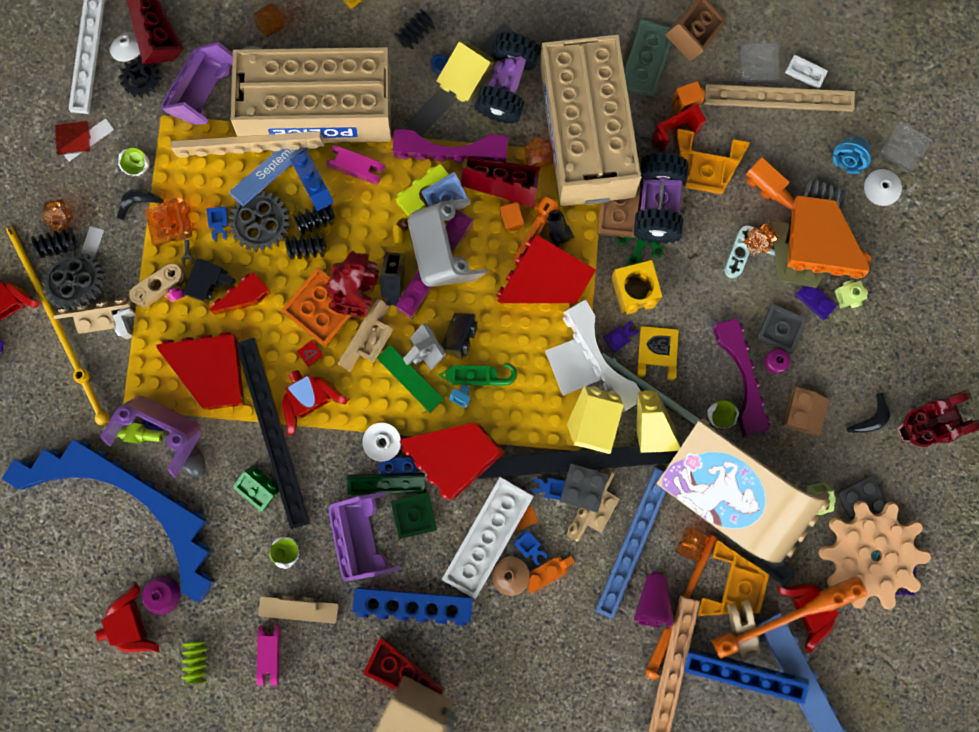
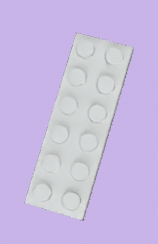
[442,477,534,599]

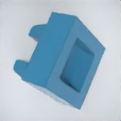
[449,384,471,409]

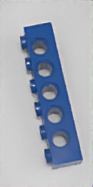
[352,588,473,626]
[684,648,809,705]

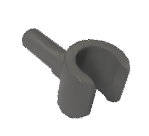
[181,240,195,266]

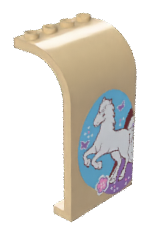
[657,418,830,562]

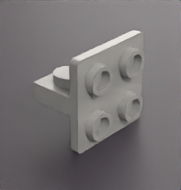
[403,323,446,370]

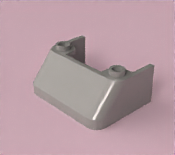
[408,199,488,287]

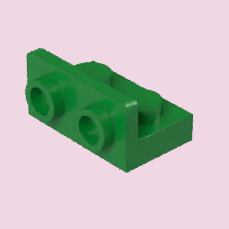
[232,465,280,512]

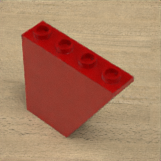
[496,235,596,303]
[156,332,245,410]
[399,422,505,500]

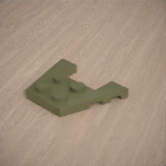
[770,221,826,288]

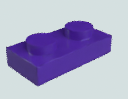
[795,286,837,320]

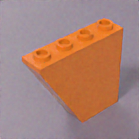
[787,196,870,279]

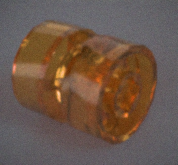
[675,527,709,563]

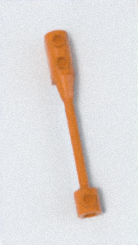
[745,157,872,277]
[711,576,868,659]

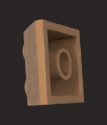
[782,387,829,436]

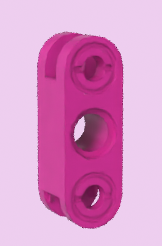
[326,146,385,185]
[257,625,281,686]

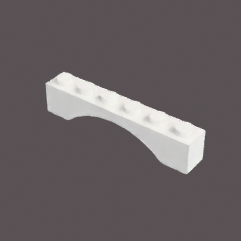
[563,299,640,412]

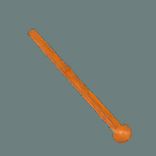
[645,535,717,680]

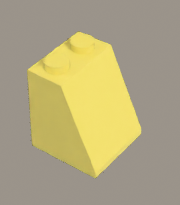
[436,42,497,102]
[567,386,624,454]
[636,390,680,452]

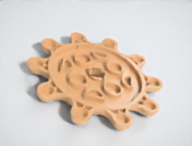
[819,500,931,609]

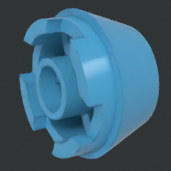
[833,136,871,174]

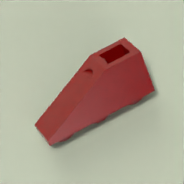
[209,272,271,315]

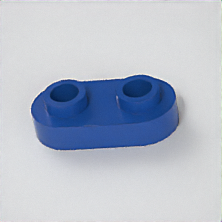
[379,458,418,474]

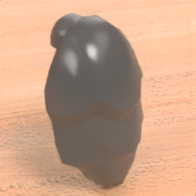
[173,446,205,477]

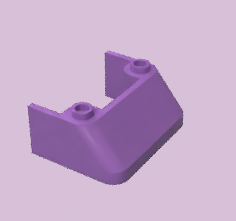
[161,42,233,125]
[100,396,202,478]
[329,492,401,581]

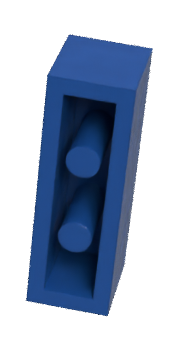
[290,151,334,211]

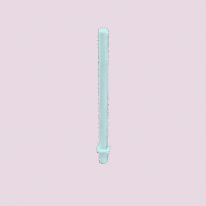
[602,353,700,425]

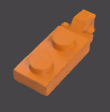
[527,556,575,594]

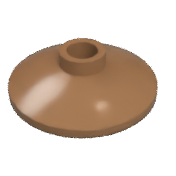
[492,556,530,596]

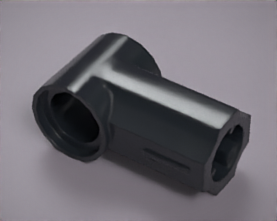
[547,210,574,247]

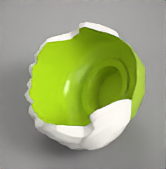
[118,147,150,176]
[707,400,739,429]
[269,537,299,569]

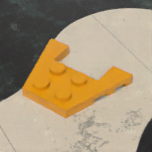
[676,129,750,195]
[697,540,769,616]

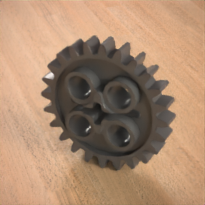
[228,191,291,253]
[41,252,106,310]

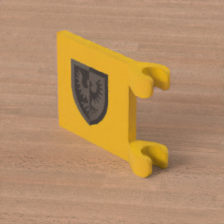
[637,326,679,381]

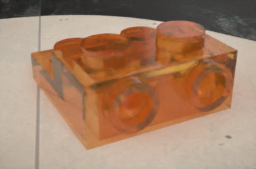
[145,198,194,246]

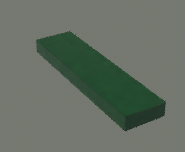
[347,473,426,495]

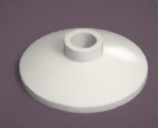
[110,31,140,61]
[864,169,902,206]
[362,423,401,462]

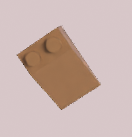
[665,0,727,61]

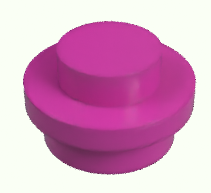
[166,287,185,302]

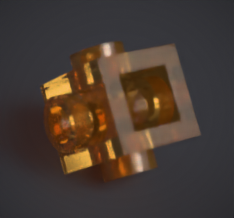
[253,3,285,37]
[524,138,554,169]
[42,199,73,231]
[743,223,779,256]

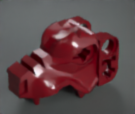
[326,250,379,318]
[897,390,979,447]

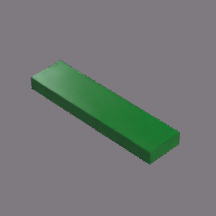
[377,345,444,413]

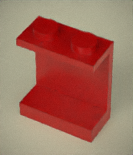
[652,104,706,152]

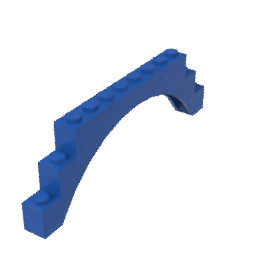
[2,439,215,603]

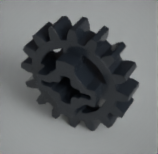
[119,56,161,98]

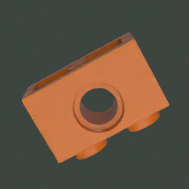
[671,81,705,115]

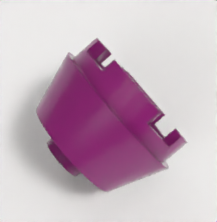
[141,575,181,615]

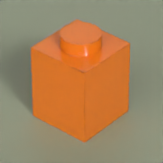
[499,201,524,233]

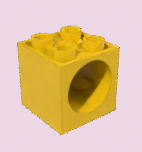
[611,260,663,315]

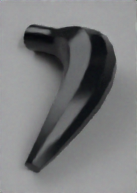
[117,189,164,220]
[847,393,890,433]

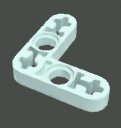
[724,225,789,278]

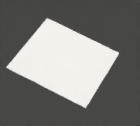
[545,339,602,395]

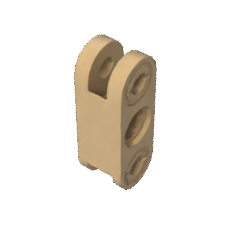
[130,264,186,307]
[728,600,760,659]

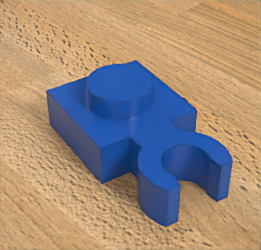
[207,206,229,241]
[532,478,566,500]
[513,530,548,565]

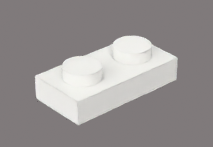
[785,54,828,89]

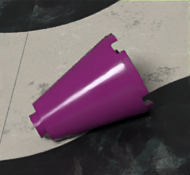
[634,571,674,627]

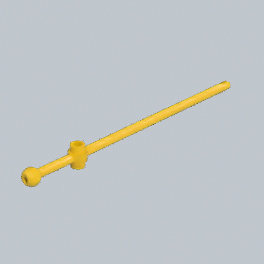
[6,226,111,426]

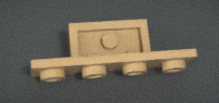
[53,297,133,334]
[338,298,393,371]
[566,468,620,542]
[258,595,339,624]

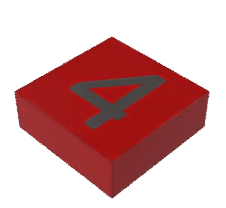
[297,340,324,367]

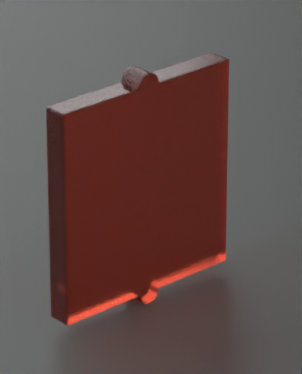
[54,121,91,155]

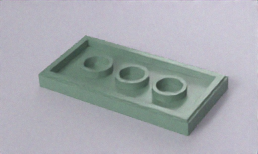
[624,19,672,99]

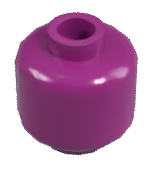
[763,348,791,375]

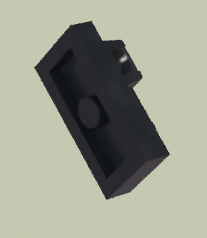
[753,556,797,587]

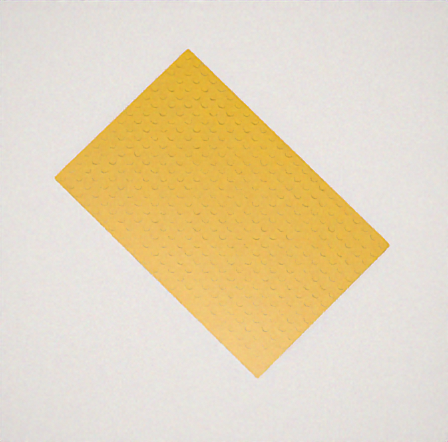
[123,115,601,451]

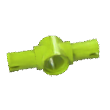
[103,423,164,444]

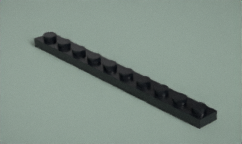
[236,338,310,529]

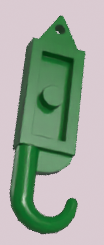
[439,363,517,386]

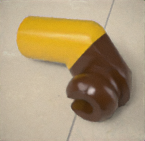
[393,218,409,245]

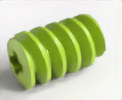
[181,641,208,684]

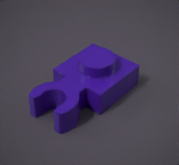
[603,321,639,353]

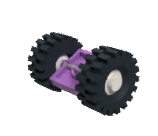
[474,32,541,124]
[634,152,689,244]

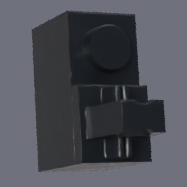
[380,252,405,306]
[183,258,236,304]

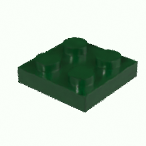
[391,492,437,539]

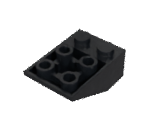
[441,313,478,360]

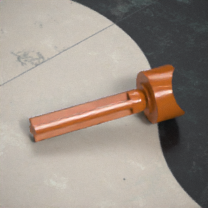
[512,196,560,265]

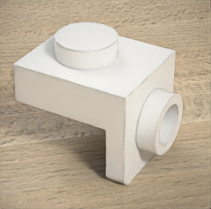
[113,308,136,340]

